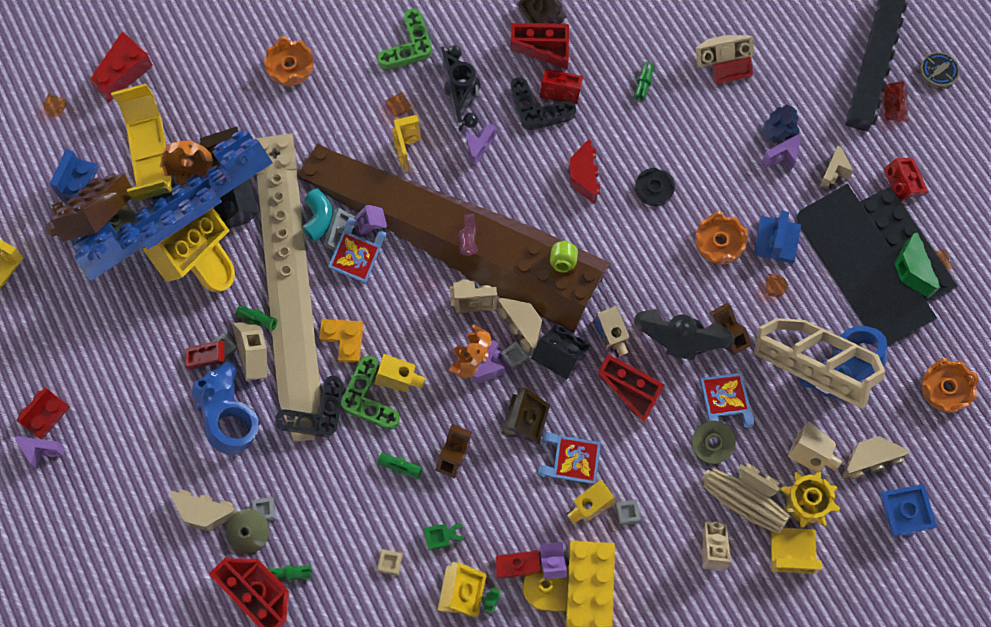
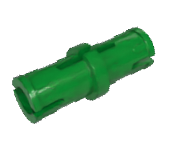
[634,62,655,101]
[235,305,278,331]
[377,452,423,480]
[267,565,312,583]

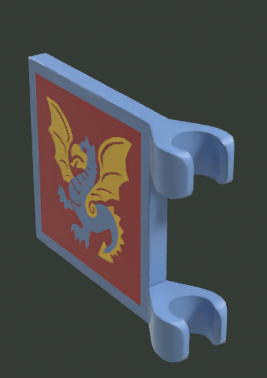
[328,217,386,284]
[700,373,754,429]
[538,432,601,485]

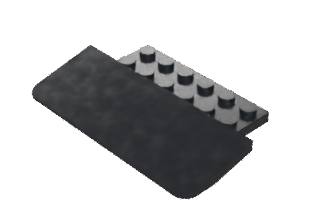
[796,183,958,346]

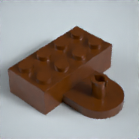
[45,173,132,242]

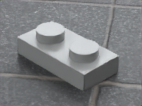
[323,208,355,251]

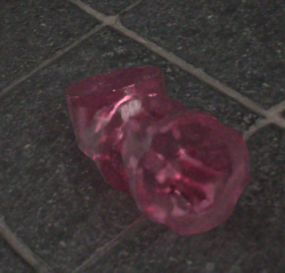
[457,213,478,256]

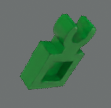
[424,523,465,551]
[482,588,501,615]

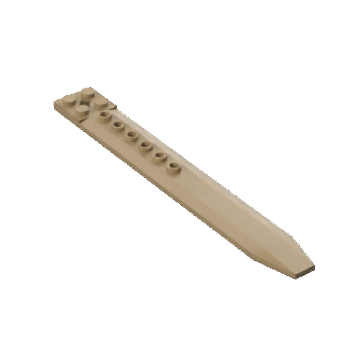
[253,134,321,442]

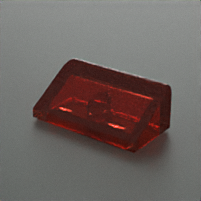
[884,81,909,121]

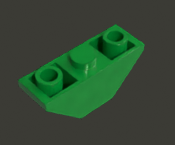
[894,233,940,297]

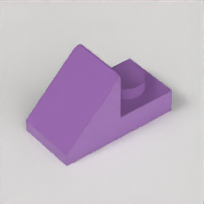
[465,123,496,166]
[762,134,801,170]
[354,205,387,237]
[473,339,505,384]
[15,436,65,469]
[539,542,567,580]

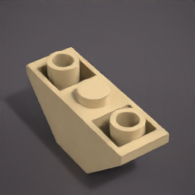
[695,35,754,67]
[497,298,542,356]
[232,321,267,381]
[842,436,910,479]
[170,489,238,531]
[702,522,731,571]

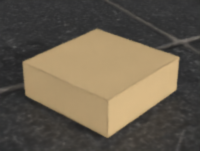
[377,549,403,576]

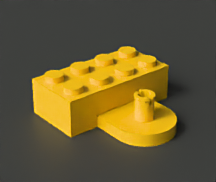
[142,208,235,292]
[523,541,615,627]

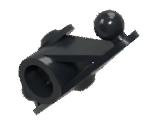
[440,45,481,132]
[634,309,735,361]

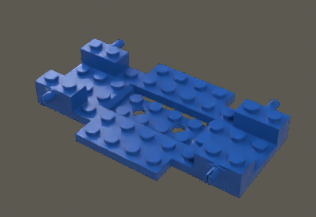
[72,130,273,281]

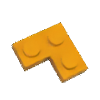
[319,319,364,363]

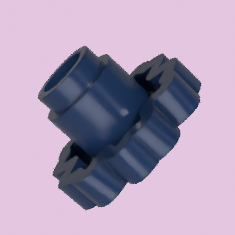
[762,104,800,143]

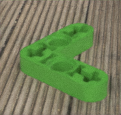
[378,8,432,70]
[341,356,400,430]

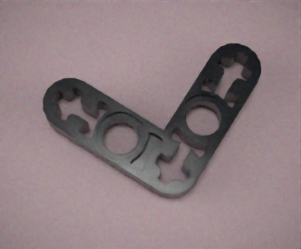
[510,77,576,130]
[274,376,343,437]

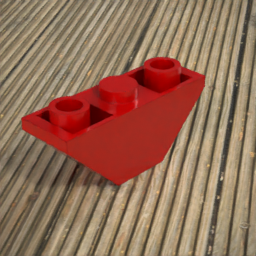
[568,140,600,203]

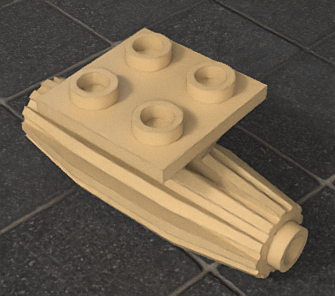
[701,463,790,534]

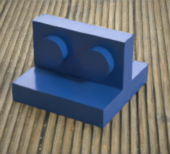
[49,149,99,203]
[753,211,801,264]
[879,484,937,538]

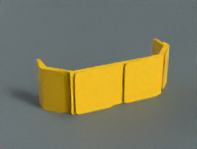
[111,83,173,202]

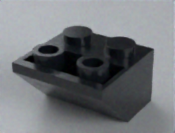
[213,179,259,229]
[531,325,591,380]

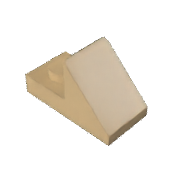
[819,146,853,190]

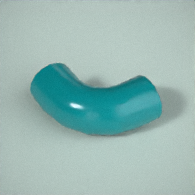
[302,189,333,242]

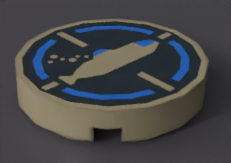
[919,52,960,89]

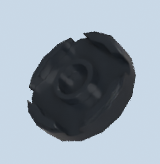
[635,167,675,206]

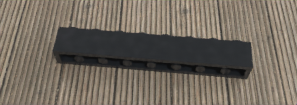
[845,0,908,132]

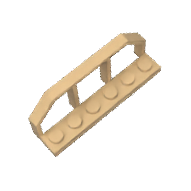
[754,318,885,409]

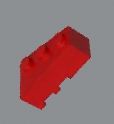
[511,23,569,69]
[90,31,153,102]
[598,354,665,425]

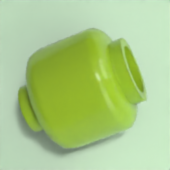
[550,241,578,273]

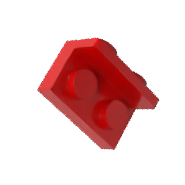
[540,69,584,105]
[884,158,928,202]
[16,387,70,440]

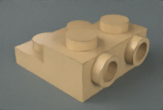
[449,279,497,313]

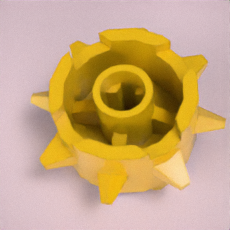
[781,472,840,528]

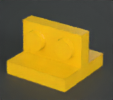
[438,562,487,618]

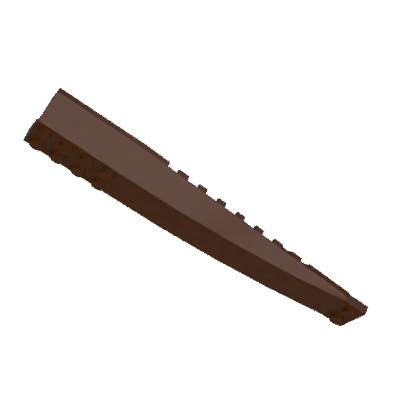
[297,143,611,333]

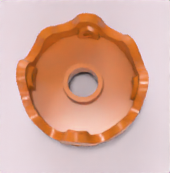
[264,36,314,86]
[160,140,213,186]
[695,211,748,265]
[448,324,492,379]
[921,357,979,413]

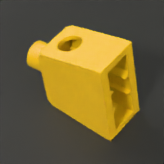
[374,354,425,392]
[566,479,617,524]

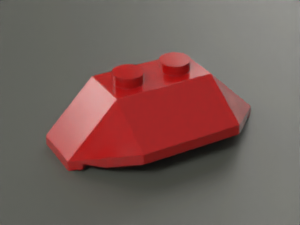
[208,558,289,627]

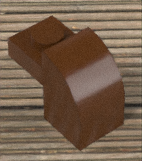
[709,303,752,355]
[435,424,472,479]

